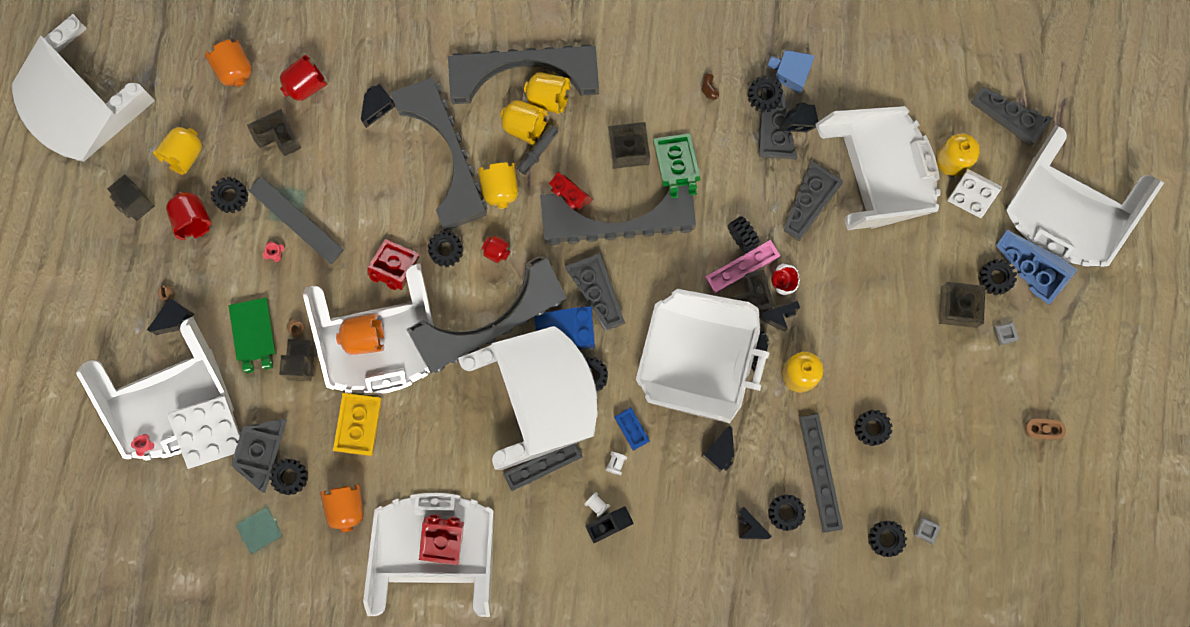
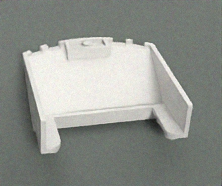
[12,14,155,162]
[816,106,940,230]
[1006,125,1164,267]
[303,263,434,395]
[76,317,234,460]
[458,326,598,470]
[363,493,494,617]

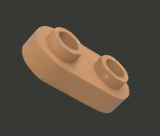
[1024,418,1066,440]

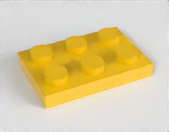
[333,393,382,456]

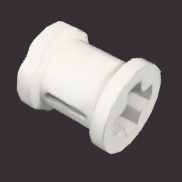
[605,451,627,476]
[584,492,610,518]

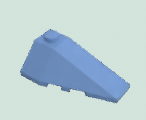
[996,230,1078,305]

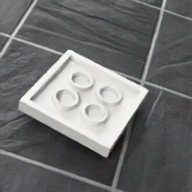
[167,395,240,469]

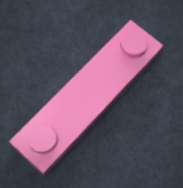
[705,240,780,294]

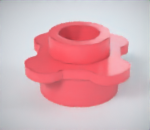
[263,241,285,262]
[131,434,155,456]

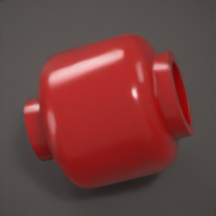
[481,235,511,263]

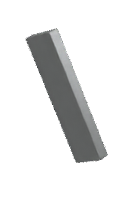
[503,443,582,491]

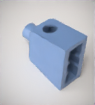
[767,50,815,93]

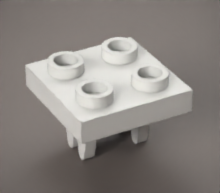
[948,169,1002,218]

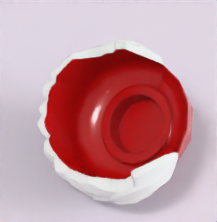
[771,263,800,295]

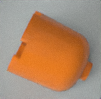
[205,39,252,87]
[336,314,384,355]
[320,484,364,533]

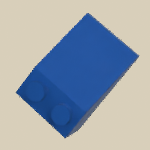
[534,306,595,349]

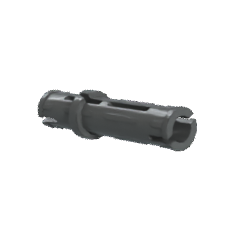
[517,125,559,175]

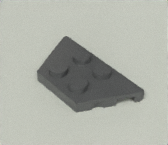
[231,419,287,493]

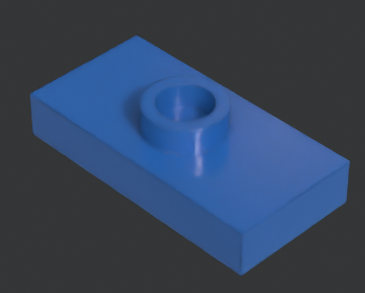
[614,407,650,451]

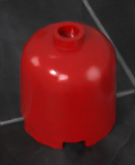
[280,54,328,101]
[166,192,212,240]

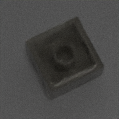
[608,122,650,169]
[939,282,986,328]

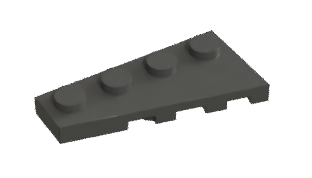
[759,86,797,160]
[971,87,1053,146]
[784,162,843,241]
[565,253,626,330]

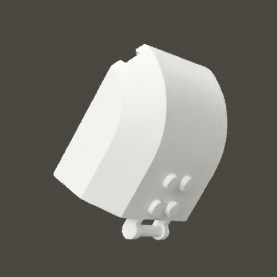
[636,289,769,423]

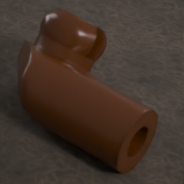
[701,73,719,100]

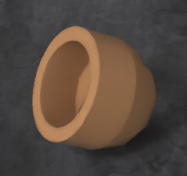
[157,285,175,302]
[287,319,304,336]

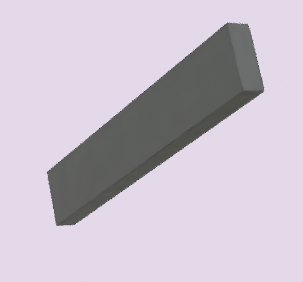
[248,177,344,264]
[799,413,843,533]

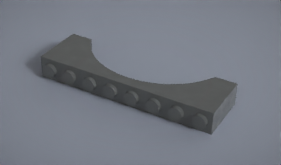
[448,44,599,105]
[391,77,488,232]
[540,185,696,246]
[406,255,566,373]

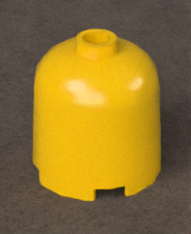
[524,72,571,114]
[500,100,548,145]
[153,127,202,175]
[936,133,980,177]
[478,162,518,209]
[781,352,824,393]

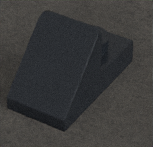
[759,301,800,332]
[737,507,772,539]

